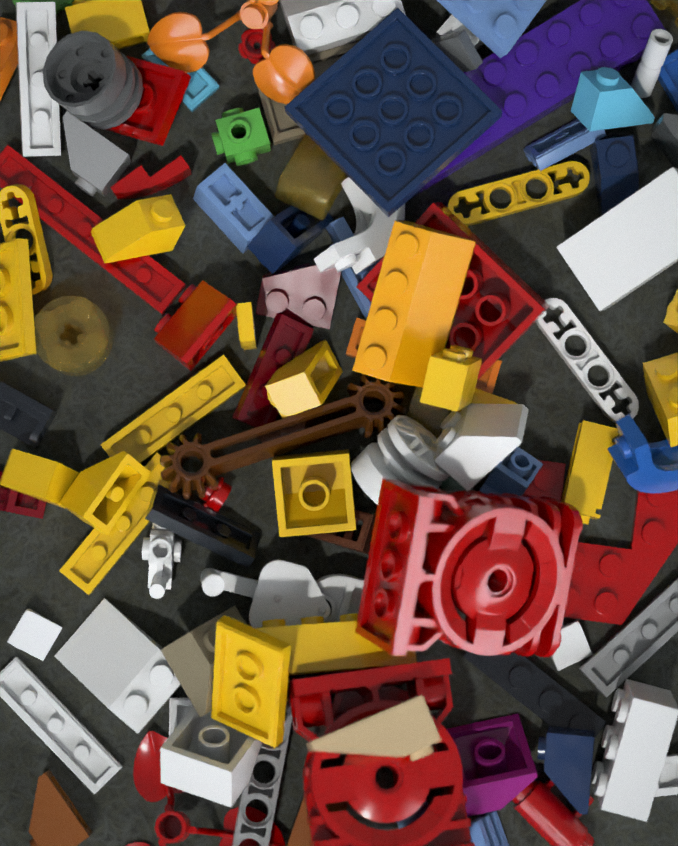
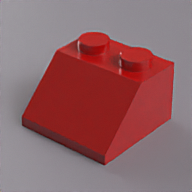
[154,280,237,371]

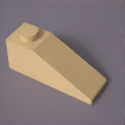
[306,695,441,761]

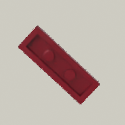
[232,314,314,428]

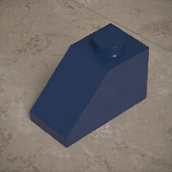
[590,135,639,217]
[247,193,335,274]
[537,726,595,815]

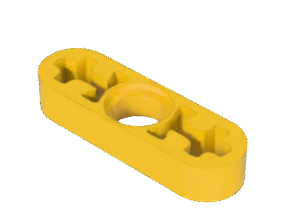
[0,184,53,295]

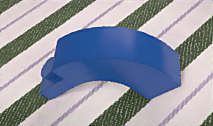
[607,414,678,494]

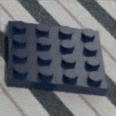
[284,8,502,218]

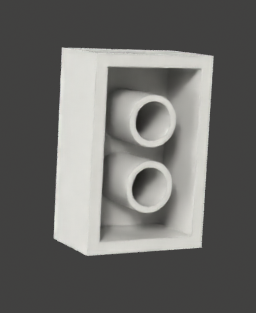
[591,679,678,822]

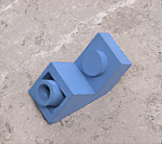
[479,446,543,496]

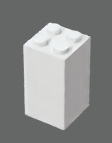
[556,167,678,311]

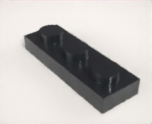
[145,485,260,568]

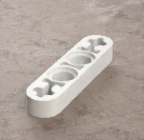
[536,298,639,423]

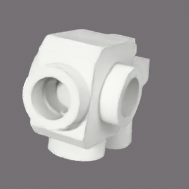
[142,522,182,599]

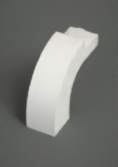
[314,177,405,274]

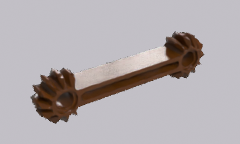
[160,374,406,499]

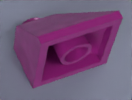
[446,714,537,817]

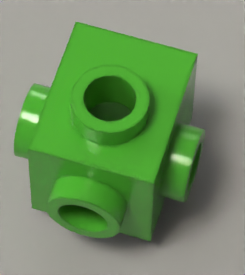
[211,108,271,166]

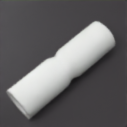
[631,29,673,98]

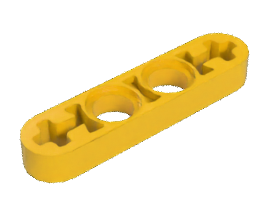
[447,161,590,226]

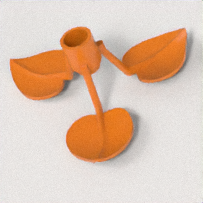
[148,0,315,104]

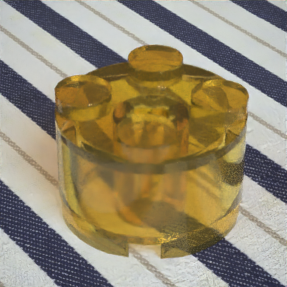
[34,296,113,376]

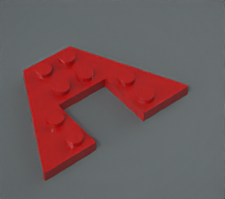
[524,460,678,625]

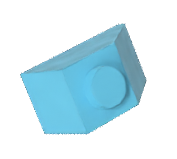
[571,67,655,131]

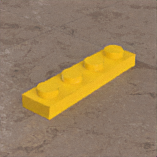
[101,354,246,464]
[59,452,171,595]

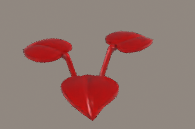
[126,731,286,846]

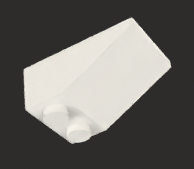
[54,598,181,734]

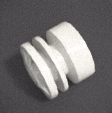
[351,415,450,505]

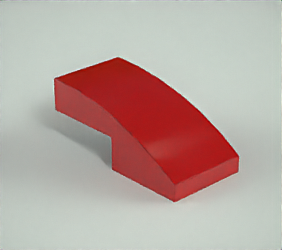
[110,155,192,200]

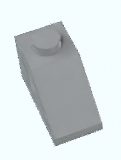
[63,111,131,197]

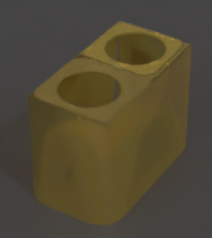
[275,134,348,221]

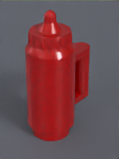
[512,778,595,846]

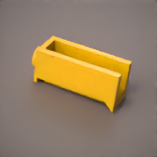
[561,420,619,525]

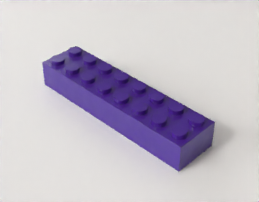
[410,0,666,199]

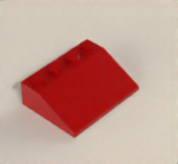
[356,202,550,381]

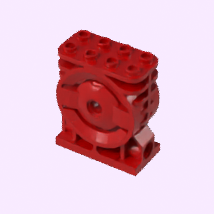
[355,478,583,657]
[287,658,475,846]

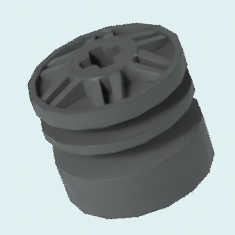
[43,31,143,130]

